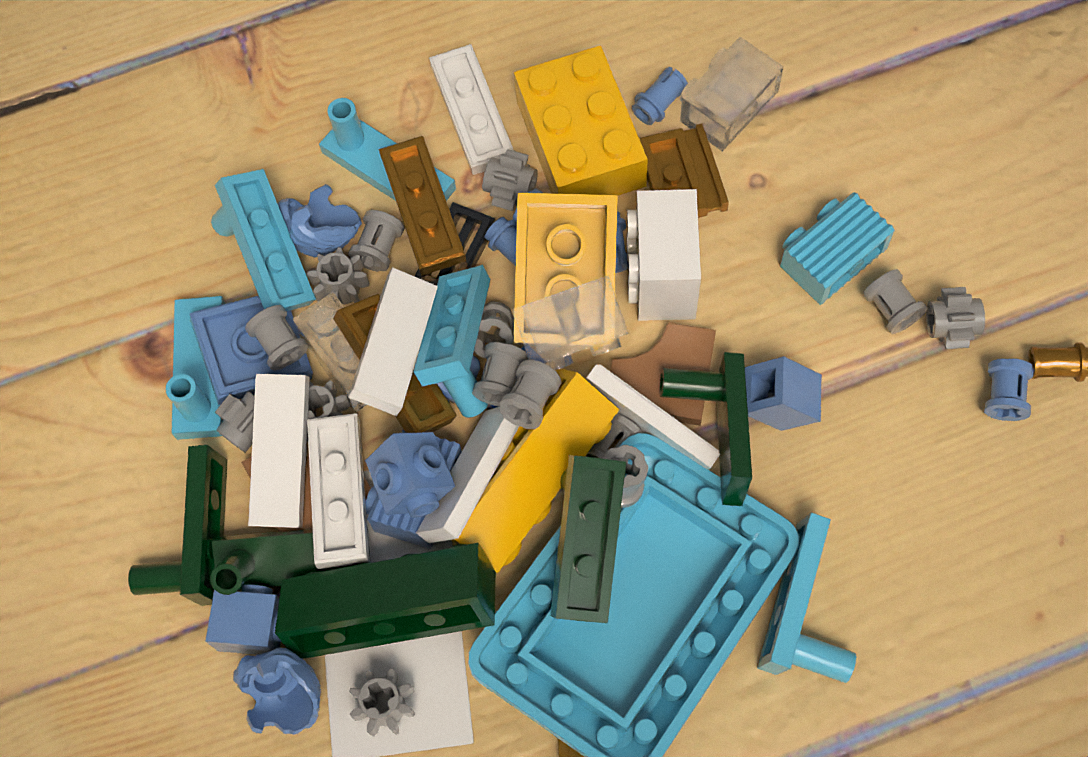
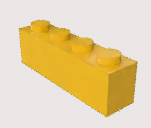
[451,368,620,574]

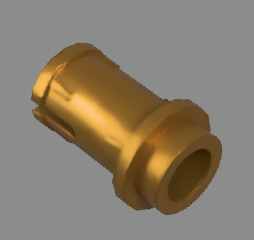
[1028,342,1088,382]

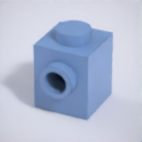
[745,356,822,431]
[205,585,282,655]

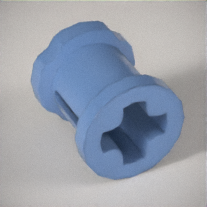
[984,358,1034,421]

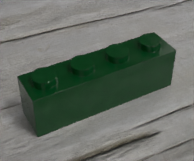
[275,543,496,659]

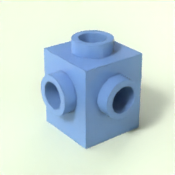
[365,432,455,518]

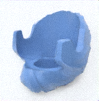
[277,184,362,258]
[233,648,321,735]

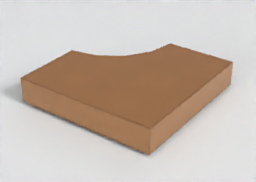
[610,323,716,426]

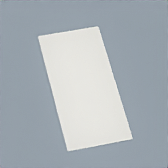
[325,470,474,757]

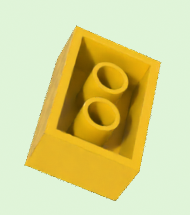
[514,45,648,196]
[514,193,618,345]

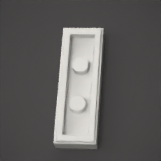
[429,44,514,175]
[348,267,438,416]
[586,364,720,470]
[248,374,310,528]
[416,407,519,543]
[307,413,369,569]

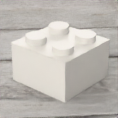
[627,189,701,321]

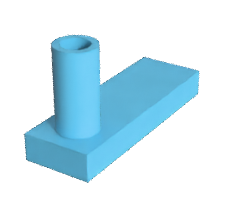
[319,98,456,201]
[211,169,316,312]
[414,265,490,418]
[166,296,226,440]
[757,513,856,683]

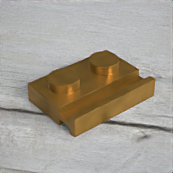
[639,123,729,218]

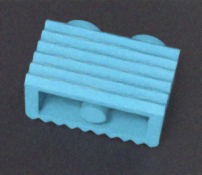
[780,192,895,305]

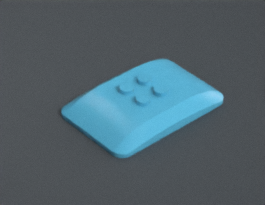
[468,433,799,757]

